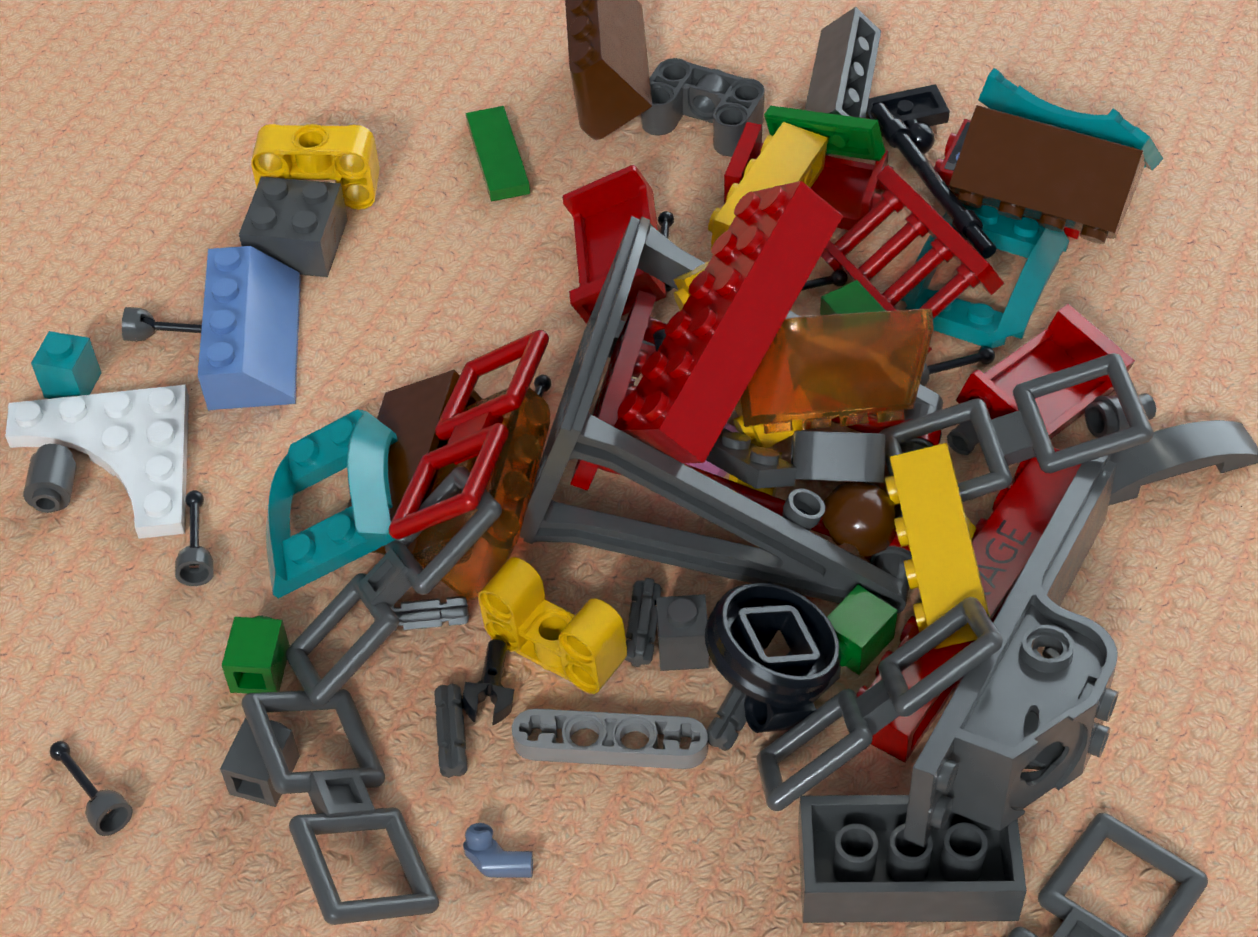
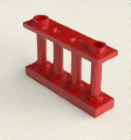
[821,165,1005,355]

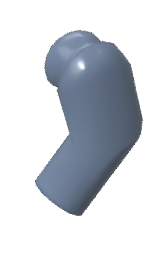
[463,823,533,878]

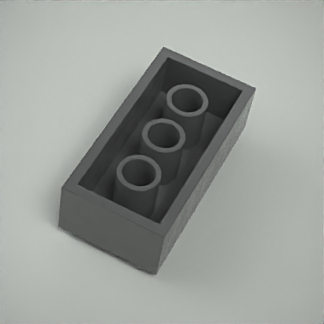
[798,795,1027,923]

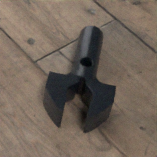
[462,639,514,725]

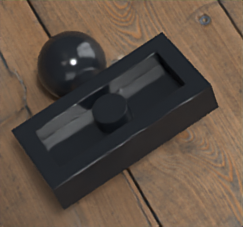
[866,84,950,154]

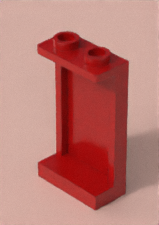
[724,122,894,230]
[562,165,667,324]
[955,304,1135,440]

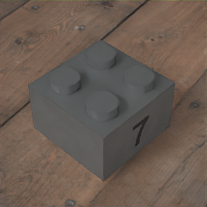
[239,176,348,277]

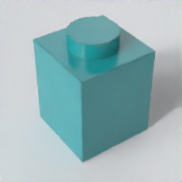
[31,331,102,399]

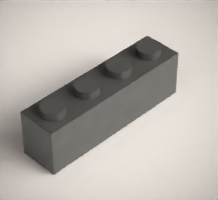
[805,7,881,156]

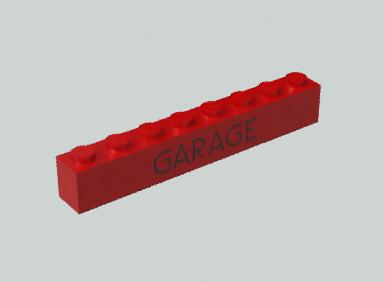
[856,447,1081,763]

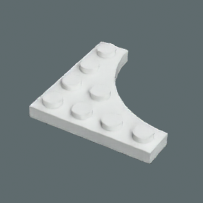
[5,385,189,539]

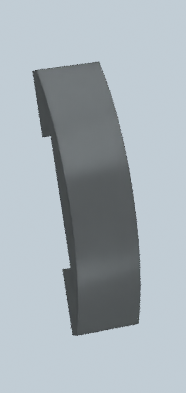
[1108,420,1258,506]

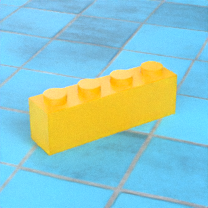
[708,122,828,251]
[885,443,990,649]

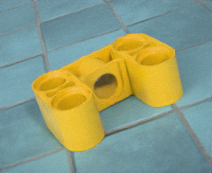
[251,124,380,210]
[478,557,627,694]

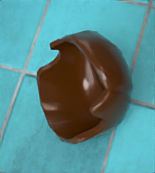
[822,482,896,556]

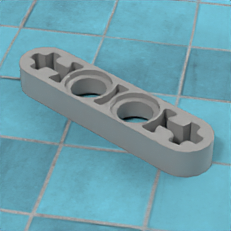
[512,709,708,769]

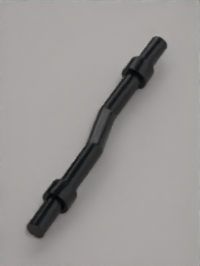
[871,103,996,259]

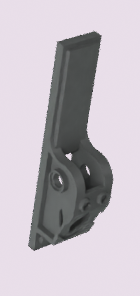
[903,454,1119,847]

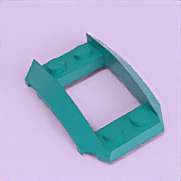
[978,68,1163,170]
[901,204,1069,349]
[266,409,398,599]

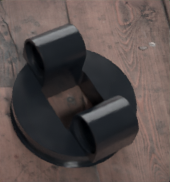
[705,583,841,733]

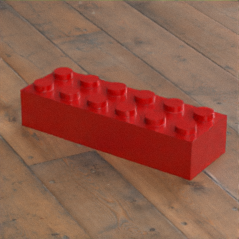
[614,181,843,463]

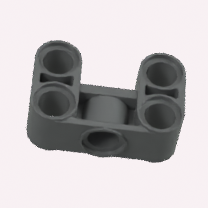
[641,58,765,157]
[791,431,886,483]

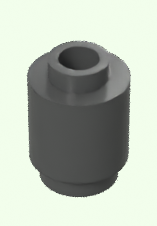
[23,444,77,513]

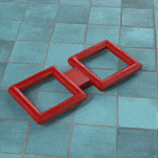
[388,330,549,540]

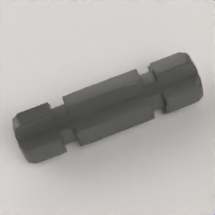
[625,578,661,667]
[374,596,469,631]
[434,683,467,778]
[707,686,746,751]

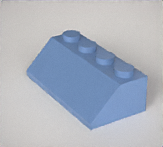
[198,246,301,410]

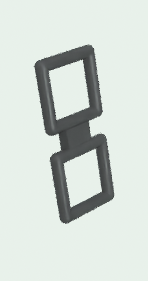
[879,353,1153,513]
[286,466,502,706]
[757,597,1003,811]
[242,689,439,925]
[1008,813,1208,937]

